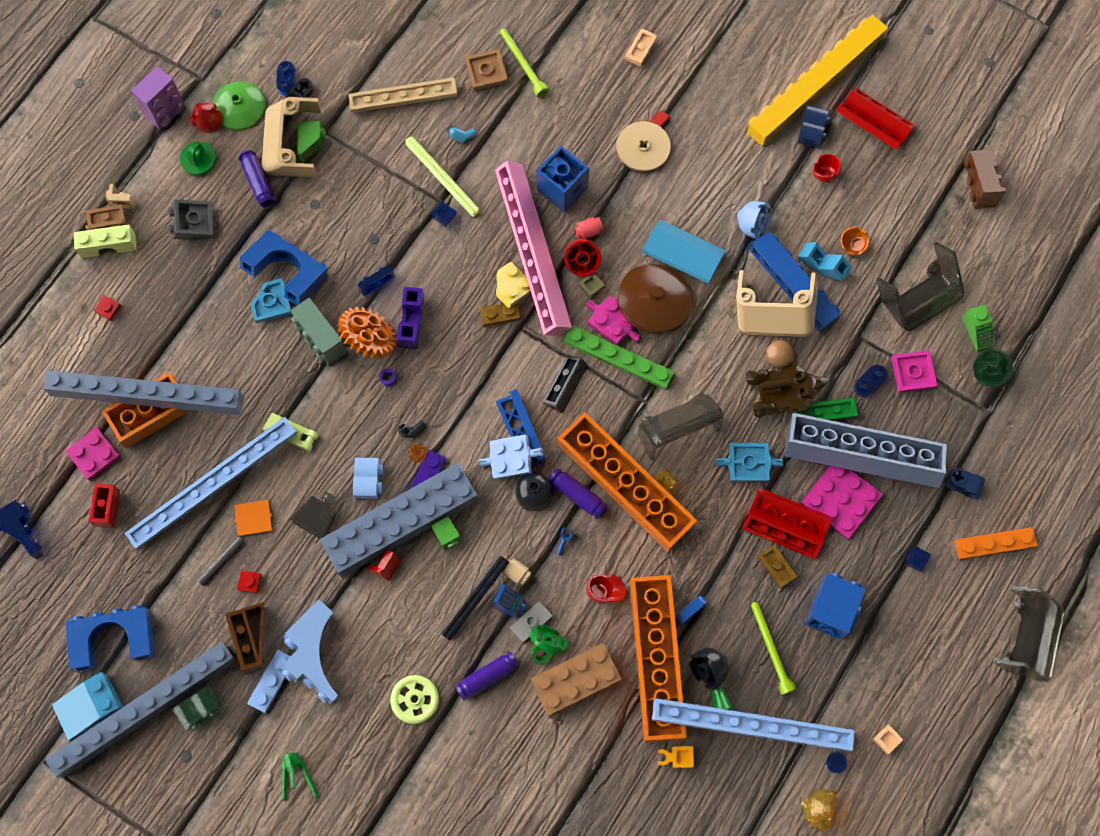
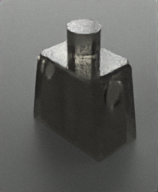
[291,491,337,539]

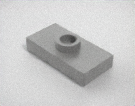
[510,601,553,643]

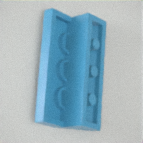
[642,220,726,284]

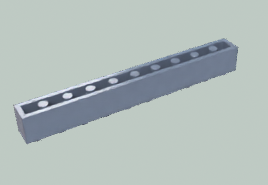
[43,370,244,415]
[45,641,238,778]

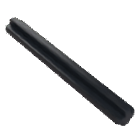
[442,556,509,640]

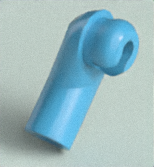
[449,127,477,143]

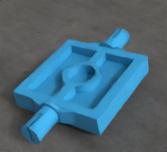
[716,443,783,482]

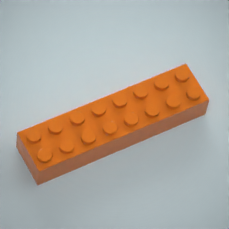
[557,412,697,552]
[630,575,686,743]

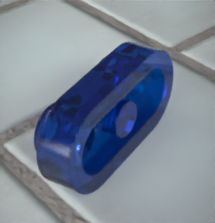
[276,61,296,96]
[854,365,887,397]

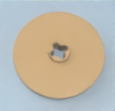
[616,121,671,172]

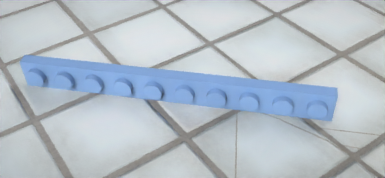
[125,417,297,550]
[652,699,854,752]

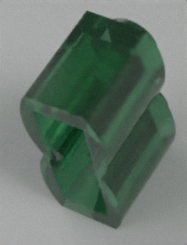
[173,686,223,731]

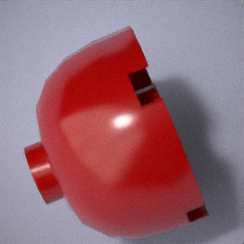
[564,238,602,277]

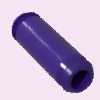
[239,150,275,207]
[549,468,608,519]
[455,652,520,701]

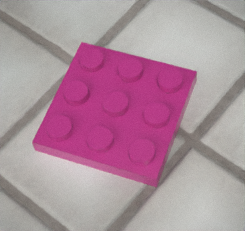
[801,466,883,540]

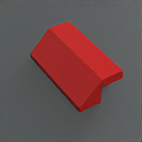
[836,88,916,150]
[743,487,833,559]

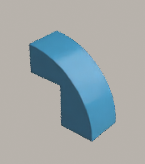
[797,242,852,281]

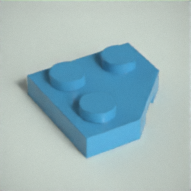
[250,278,292,324]

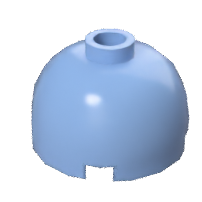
[737,201,771,239]

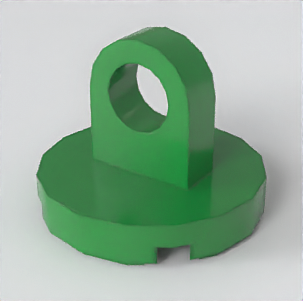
[179,141,217,177]
[529,625,568,665]

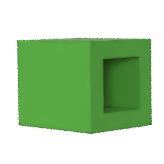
[431,516,461,549]

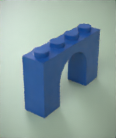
[240,230,327,306]
[65,605,155,672]

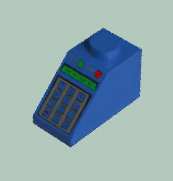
[493,584,527,619]

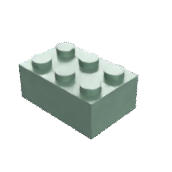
[290,298,347,366]

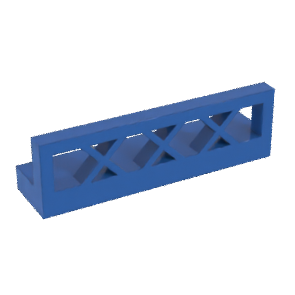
[496,389,545,468]

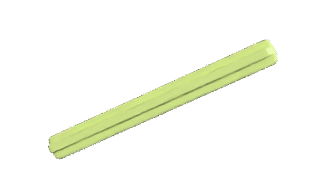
[405,136,480,217]

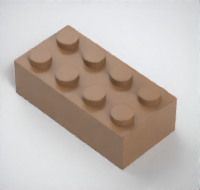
[531,643,622,718]

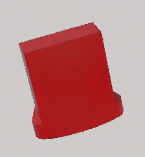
[368,550,401,581]

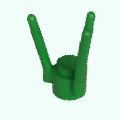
[281,752,318,801]

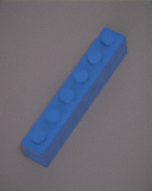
[750,231,841,333]

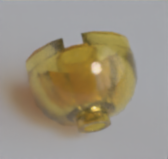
[801,789,837,832]

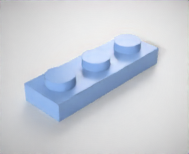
[247,650,291,714]

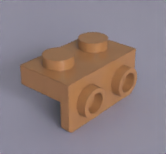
[86,204,127,230]

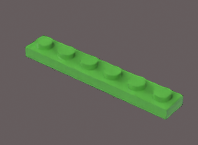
[563,325,674,390]

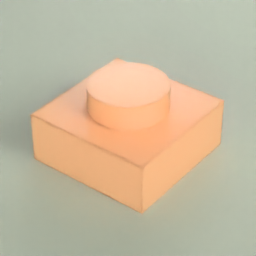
[873,724,903,755]

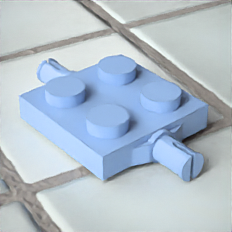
[479,434,543,480]

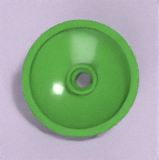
[212,81,266,131]

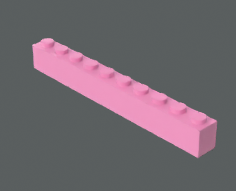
[495,161,572,336]

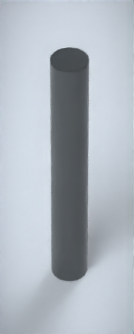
[197,537,244,585]

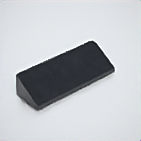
[542,355,588,413]

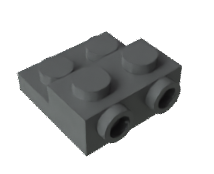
[169,199,213,240]

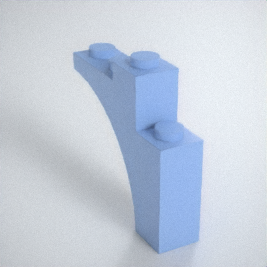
[281,599,338,704]

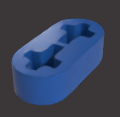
[675,595,708,627]

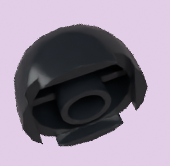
[515,472,554,512]
[689,647,729,690]

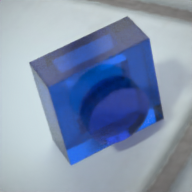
[431,201,457,227]
[903,545,931,572]

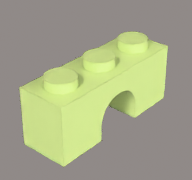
[74,225,136,258]

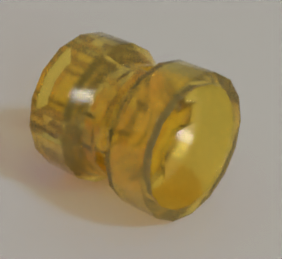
[654,467,679,493]

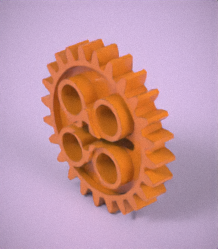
[337,307,397,359]

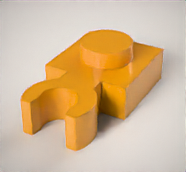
[658,746,694,768]

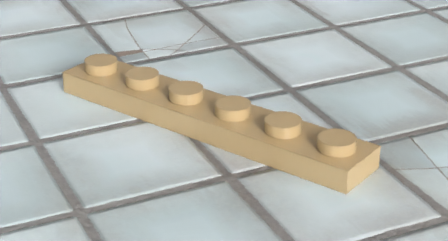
[348,77,457,113]

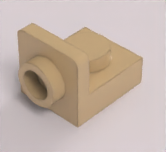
[106,184,135,209]

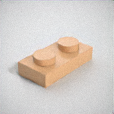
[625,28,657,67]

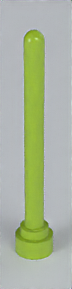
[500,29,549,98]
[751,602,797,695]

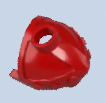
[189,103,222,133]

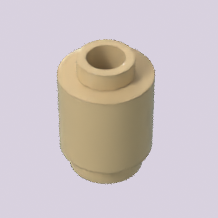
[503,558,532,586]

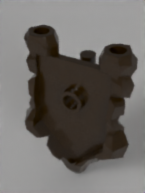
[745,365,827,418]

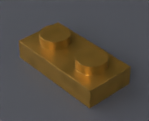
[480,303,520,327]
[757,545,797,589]

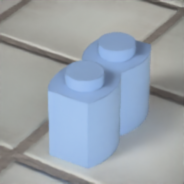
[353,458,383,499]

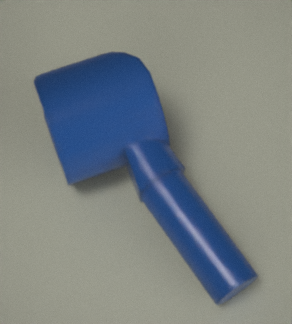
[557,527,573,555]

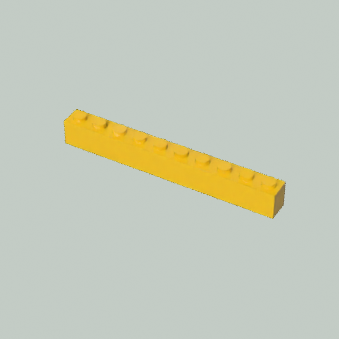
[747,14,888,147]

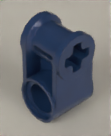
[944,468,985,499]

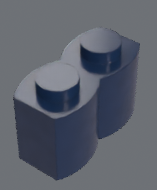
[797,105,830,148]

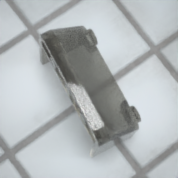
[876,242,965,331]
[638,393,725,461]
[994,585,1064,682]

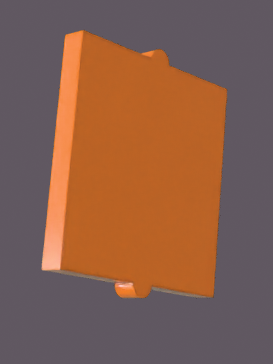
[234,500,273,537]

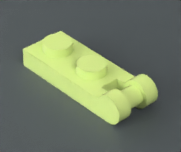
[263,413,319,452]

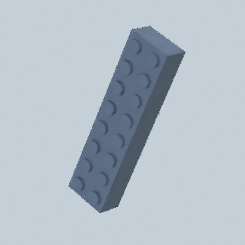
[785,413,947,488]
[320,463,479,578]

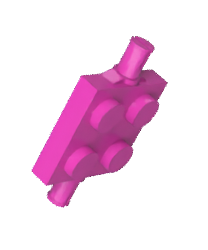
[586,296,641,345]

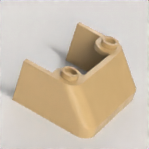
[262,97,321,178]
[736,271,819,337]

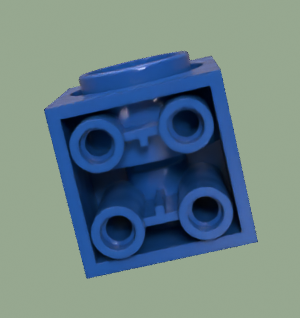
[536,146,589,212]
[804,573,865,640]

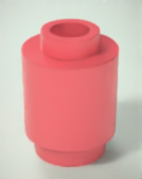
[574,217,603,239]

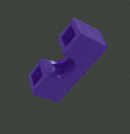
[397,287,424,349]

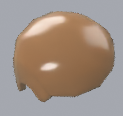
[766,340,794,369]

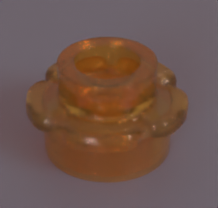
[408,444,427,462]

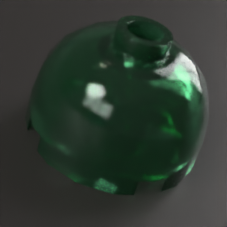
[973,348,1013,387]

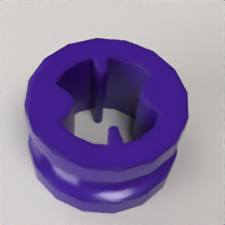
[379,369,397,387]

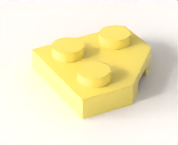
[496,262,531,308]

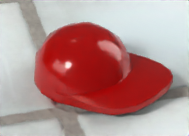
[586,574,626,604]

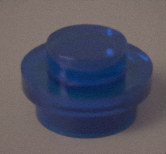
[826,752,847,773]

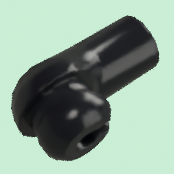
[398,420,427,438]

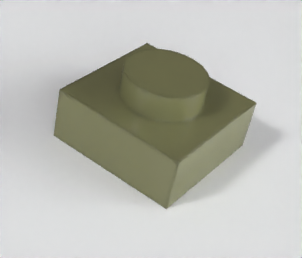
[578,273,605,299]

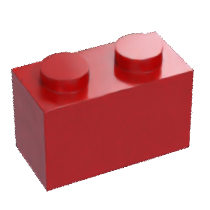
[88,483,120,528]

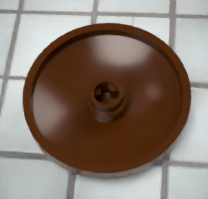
[617,264,692,334]

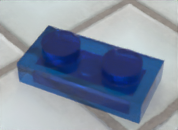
[357,264,395,297]

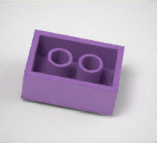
[131,66,185,130]

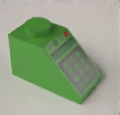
[297,121,326,163]
[962,305,995,351]

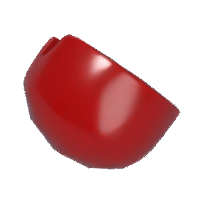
[812,154,841,183]

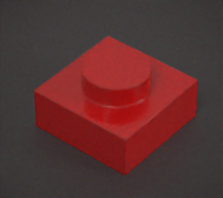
[94,295,121,321]
[237,570,262,594]

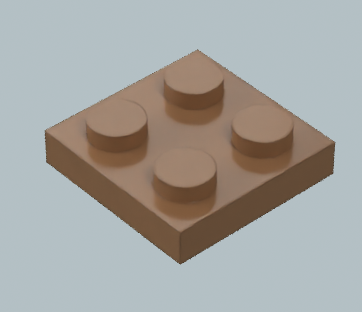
[465,49,508,91]

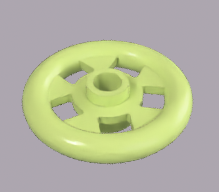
[391,675,439,724]

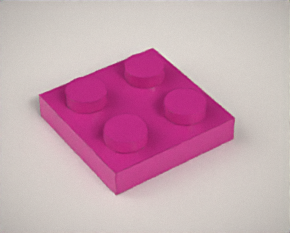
[891,350,937,393]
[65,427,120,481]

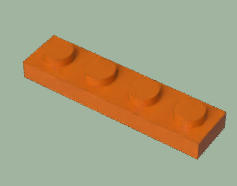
[954,527,1038,560]

